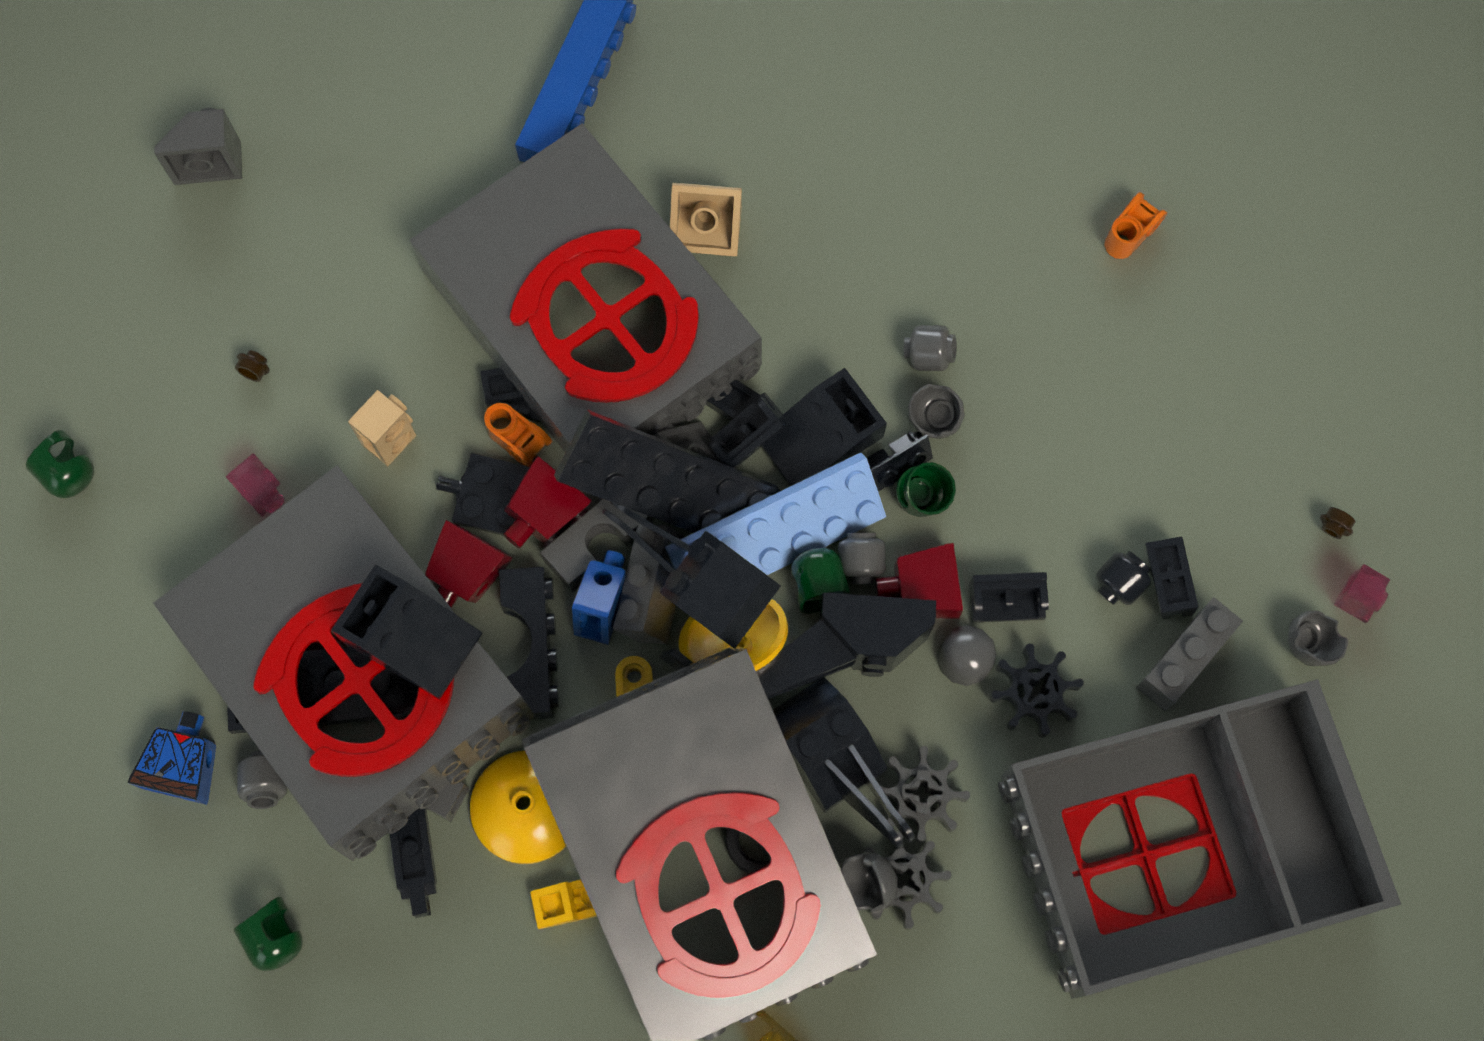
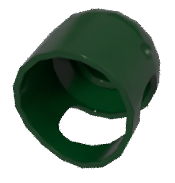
[25,430,94,498]
[896,462,956,517]
[791,548,850,614]
[233,897,303,971]

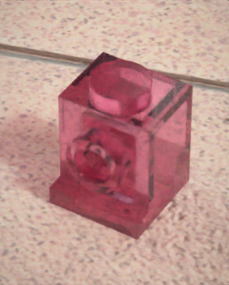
[225,453,285,517]
[1333,564,1390,624]

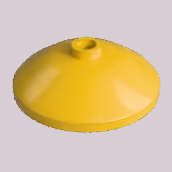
[679,599,788,671]
[470,751,566,864]

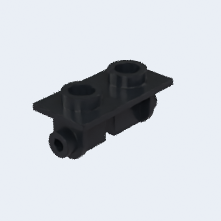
[867,431,933,492]

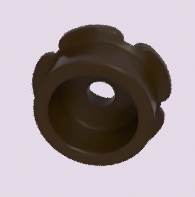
[235,350,270,382]
[1320,507,1356,539]

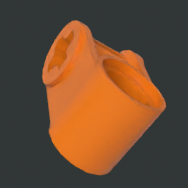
[1104,192,1168,259]
[484,403,553,467]

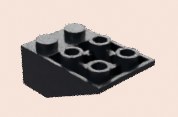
[762,368,887,486]
[331,564,483,699]

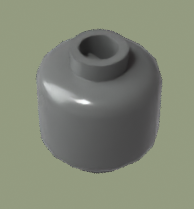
[903,325,957,371]
[838,533,886,584]
[237,750,287,809]

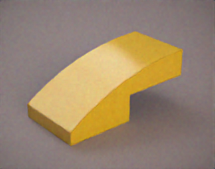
[530,879,597,929]

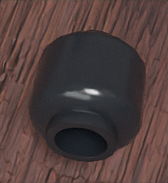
[1096,551,1151,605]

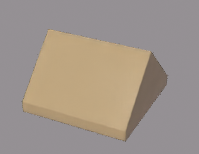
[670,183,742,256]

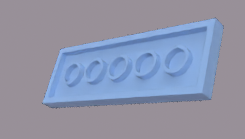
[665,453,886,575]

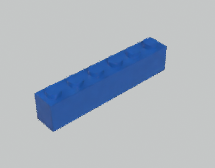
[515,0,636,162]

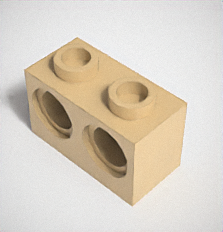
[348,390,416,466]

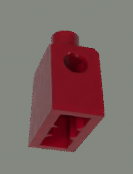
[503,456,591,549]
[425,520,513,609]
[875,543,963,619]

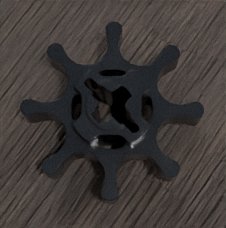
[989,643,1084,738]

